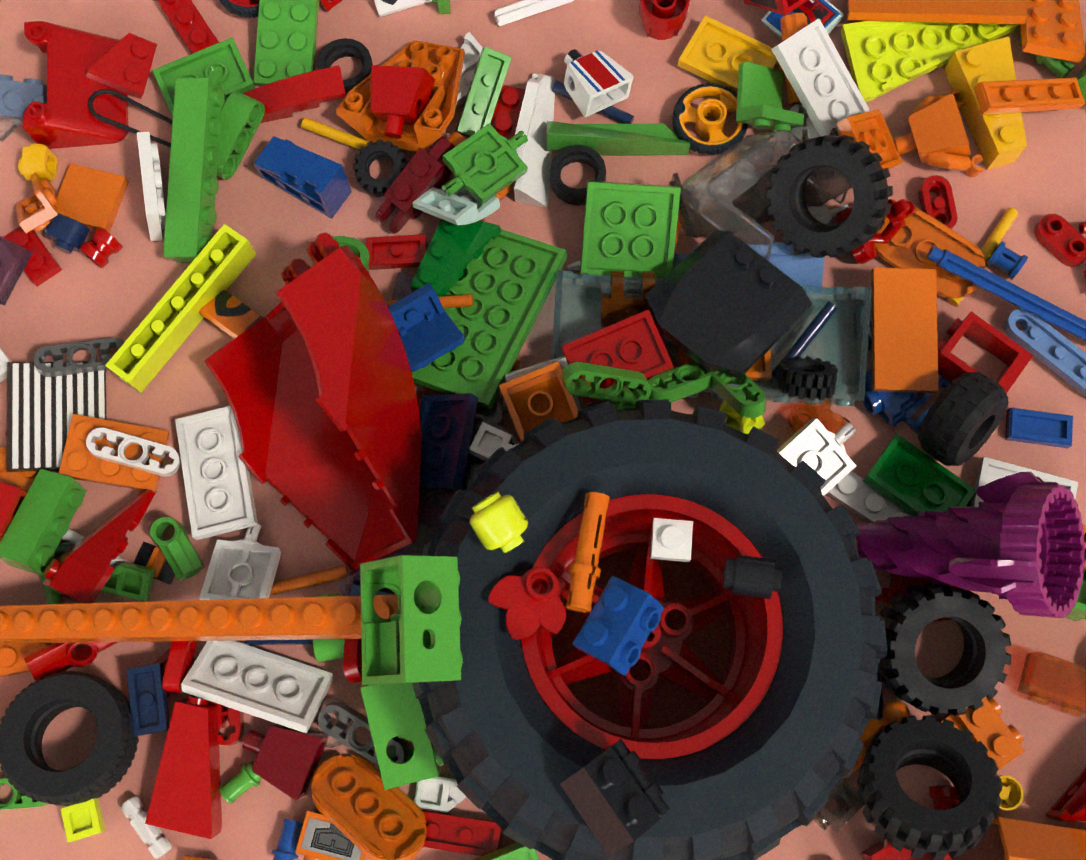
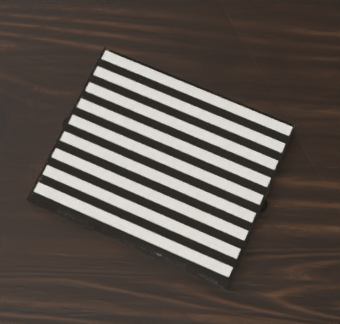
[6,360,107,472]

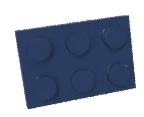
[419,393,479,491]

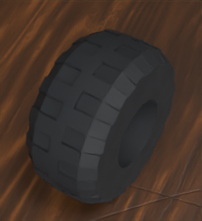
[918,372,1009,466]

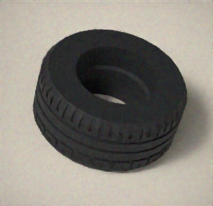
[0,671,139,806]

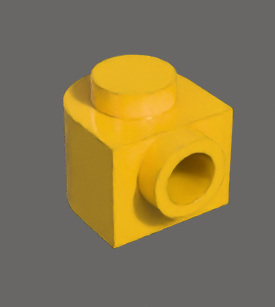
[18,143,59,181]

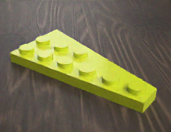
[840,21,1018,103]

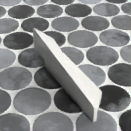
[514,73,556,207]

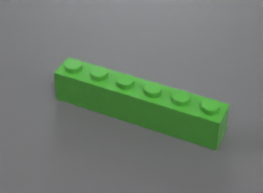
[163,78,225,263]

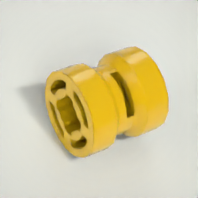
[995,775,1023,811]

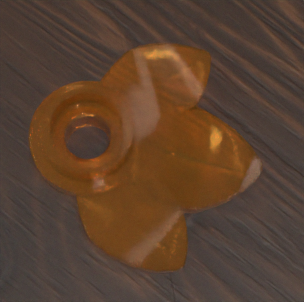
[788,397,850,434]

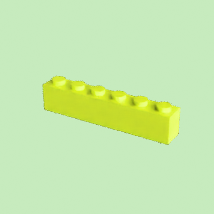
[105,224,256,393]

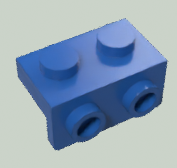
[572,576,663,676]

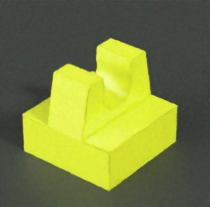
[61,798,106,843]

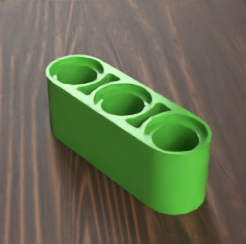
[217,91,265,180]

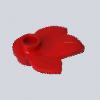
[488,567,566,640]

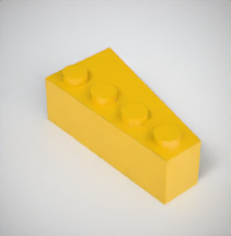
[944,36,1027,170]

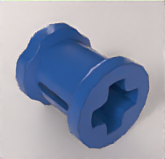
[986,241,1028,280]

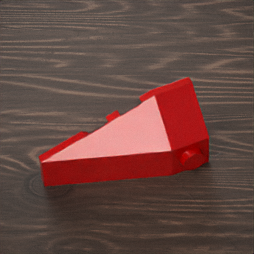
[43,490,156,604]

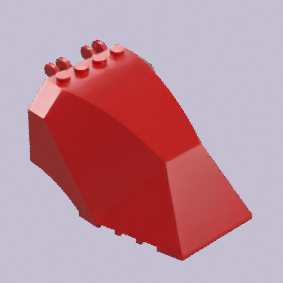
[204,232,422,570]

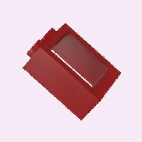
[938,312,1033,394]

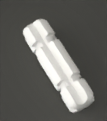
[121,797,172,859]

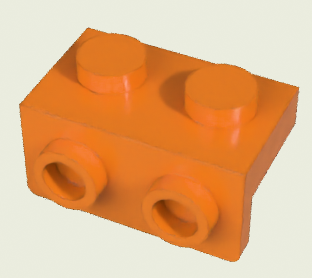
[15,172,59,233]

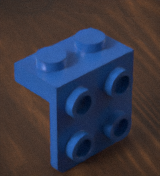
[388,283,465,372]

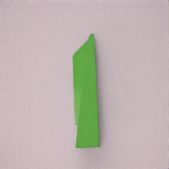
[547,121,690,156]

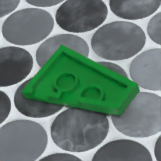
[410,219,501,296]

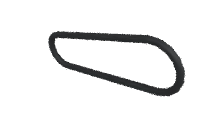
[88,89,173,148]

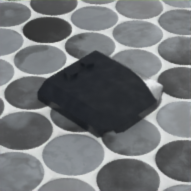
[644,230,812,379]

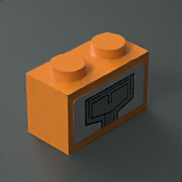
[295,809,369,860]

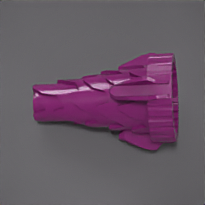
[856,472,1085,618]

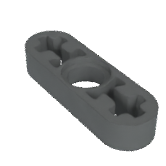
[34,338,124,377]
[318,702,408,766]

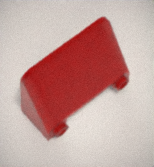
[23,21,128,149]

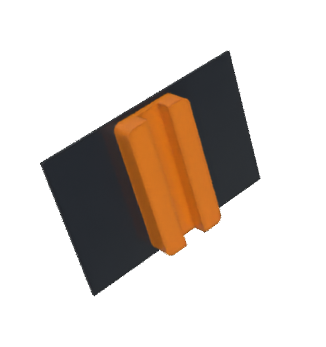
[133,541,175,585]

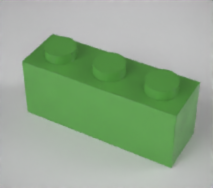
[0,469,87,576]

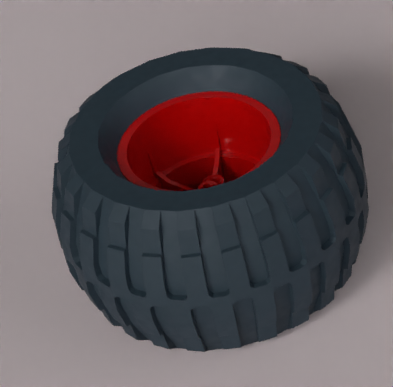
[412,399,887,860]

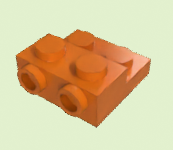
[938,697,1025,770]

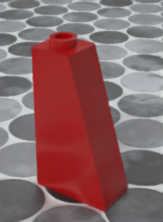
[145,695,222,839]

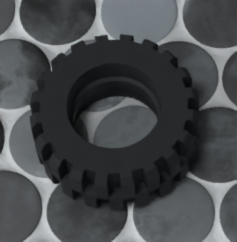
[765,135,893,258]
[877,583,1011,716]
[857,715,1002,860]

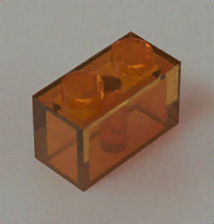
[1018,651,1086,717]

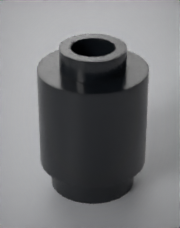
[723,555,782,599]

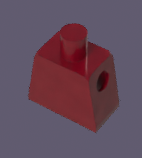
[242,724,330,800]

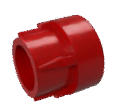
[639,0,690,40]

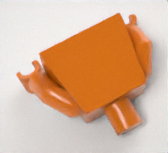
[894,90,984,177]

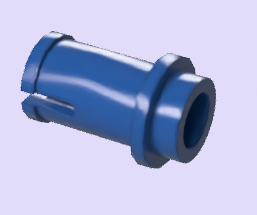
[272,819,303,860]

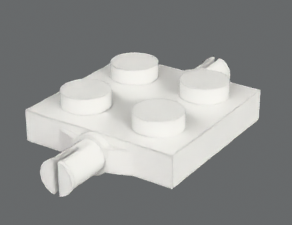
[777,418,856,496]
[199,524,281,600]

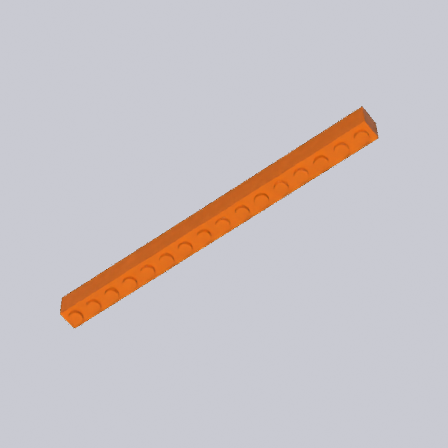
[0,595,398,644]

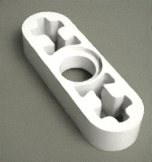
[86,428,180,477]

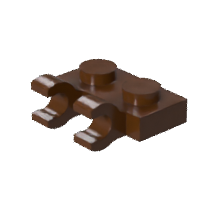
[601,271,656,326]

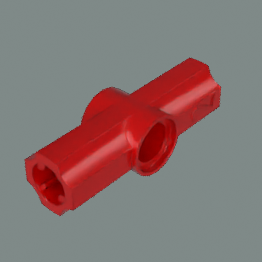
[24,642,118,680]

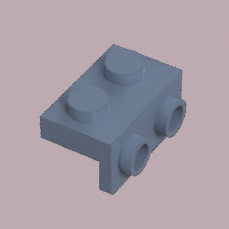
[0,74,47,120]

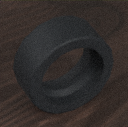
[317,38,373,95]
[550,145,606,206]

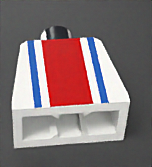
[564,49,634,117]

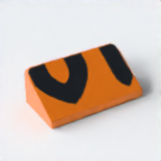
[199,290,263,338]

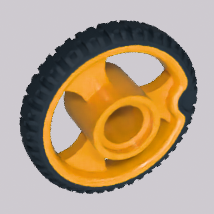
[672,83,748,155]

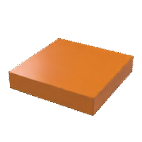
[53,163,129,233]

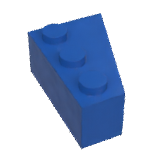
[253,136,352,219]

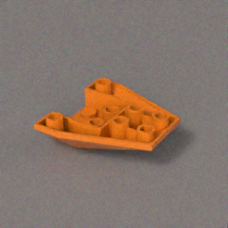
[336,40,465,152]

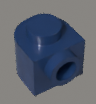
[45,213,90,254]

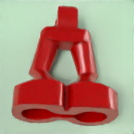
[836,199,916,264]

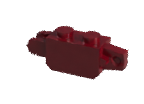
[375,136,455,234]

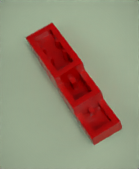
[243,65,346,123]

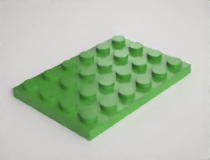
[412,229,568,411]

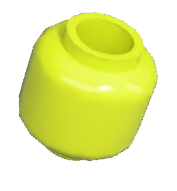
[469,491,528,553]

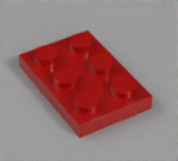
[561,309,674,405]

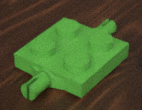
[442,123,528,205]

